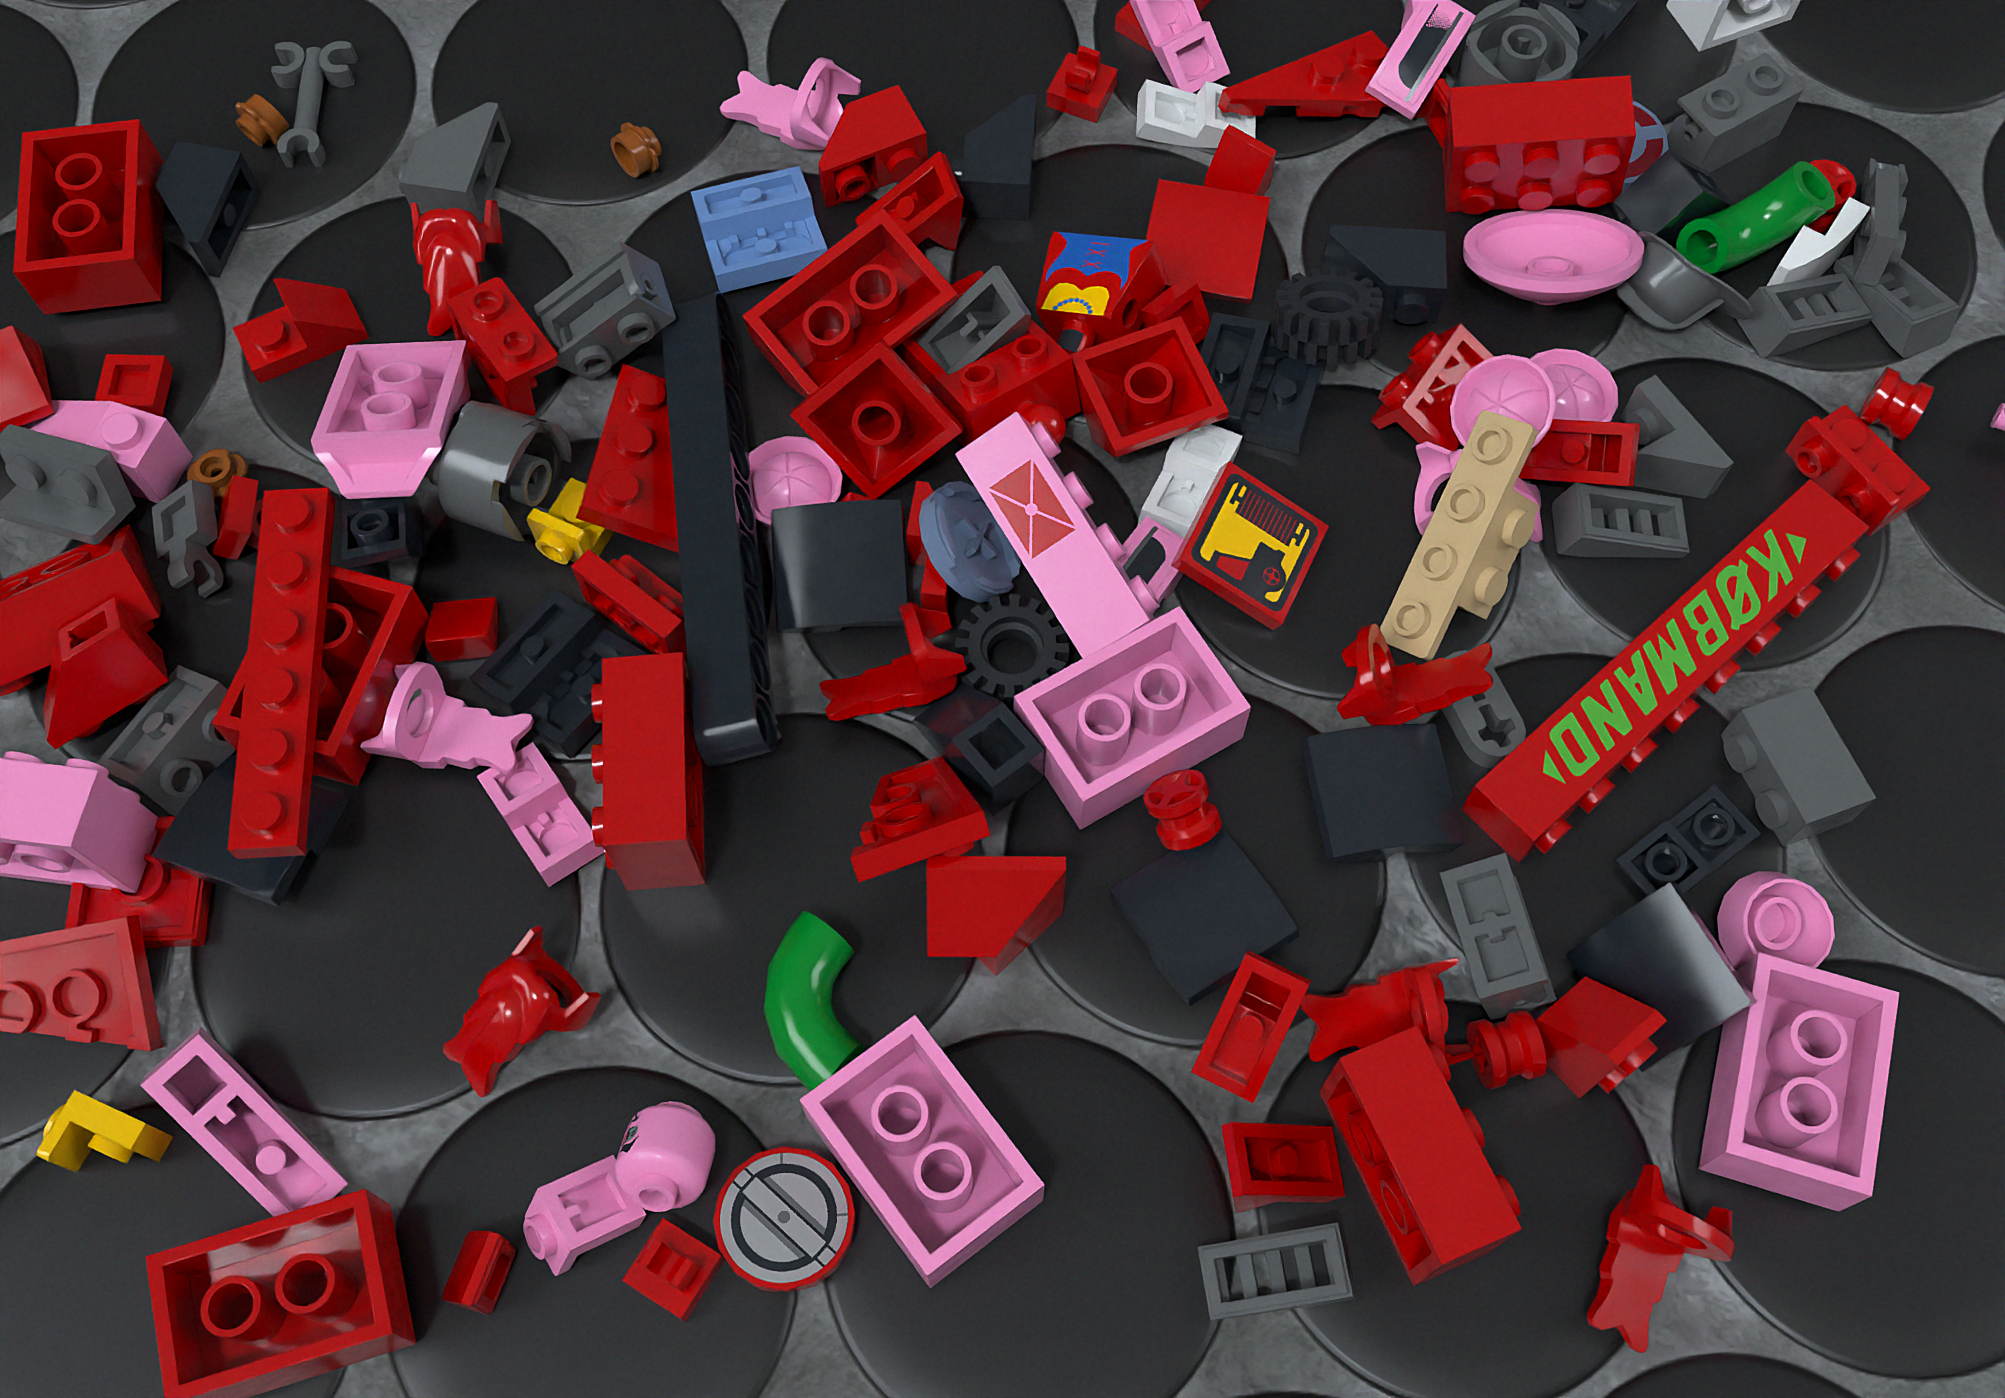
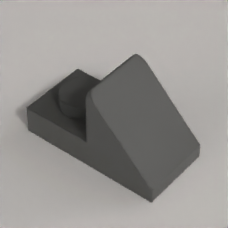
[1620,375,1734,499]

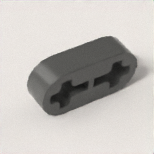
[1441,650,1526,769]

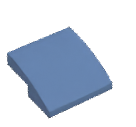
[691,166,827,293]

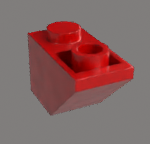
[818,85,928,208]
[43,597,169,750]
[1535,976,1667,1099]

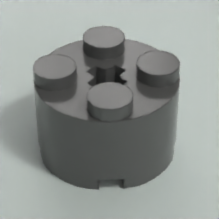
[1453,0,1580,87]
[428,400,571,541]

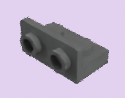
[0,424,136,545]
[96,665,235,816]

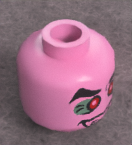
[615,1101,715,1212]

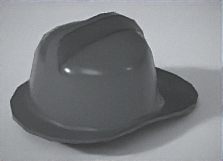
[1616,230,1754,330]

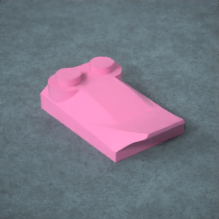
[311,340,471,499]

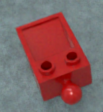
[895,270,1081,447]

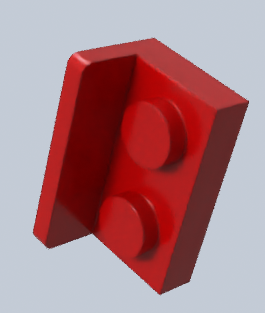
[446,277,558,416]
[1371,323,1494,451]
[1785,404,1931,537]
[571,549,687,661]

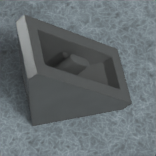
[915,266,1031,375]

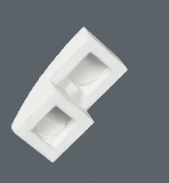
[1136,79,1256,148]
[1767,197,1871,286]
[1138,424,1242,538]

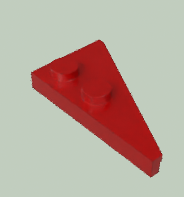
[1218,30,1431,118]

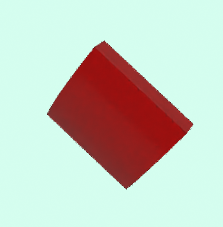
[1146,179,1271,305]

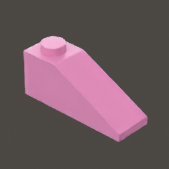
[20,400,193,503]
[140,1026,348,1217]

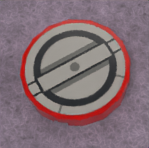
[713,1146,856,1293]

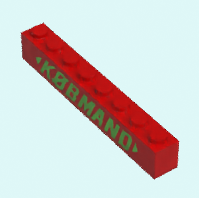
[1461,479,1869,863]

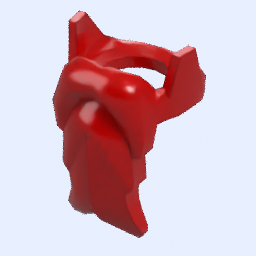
[411,200,503,336]
[819,602,967,721]
[1337,624,1493,726]
[443,925,601,1097]
[1300,957,1475,1066]
[1587,1164,1736,1353]

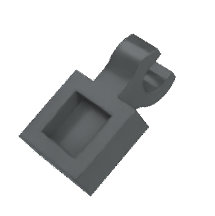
[152,479,224,598]

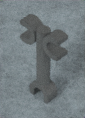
[271,41,358,167]

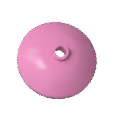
[1463,209,1644,305]

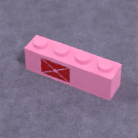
[955,411,1160,658]

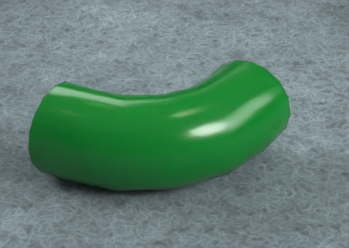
[1676,161,1835,275]
[763,911,865,1091]

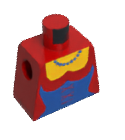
[1036,231,1169,355]

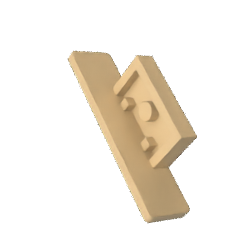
[1380,410,1540,661]

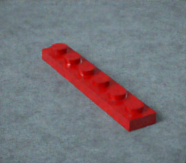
[227,487,336,859]

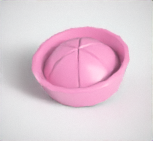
[1530,349,1618,422]
[1450,354,1556,448]
[749,436,843,529]
[1717,871,1835,970]

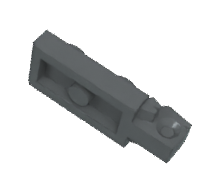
[1853,158,1908,287]

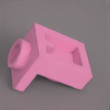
[523,1155,646,1276]

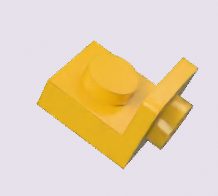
[526,478,615,564]
[36,1090,173,1172]

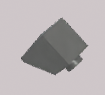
[398,102,511,222]

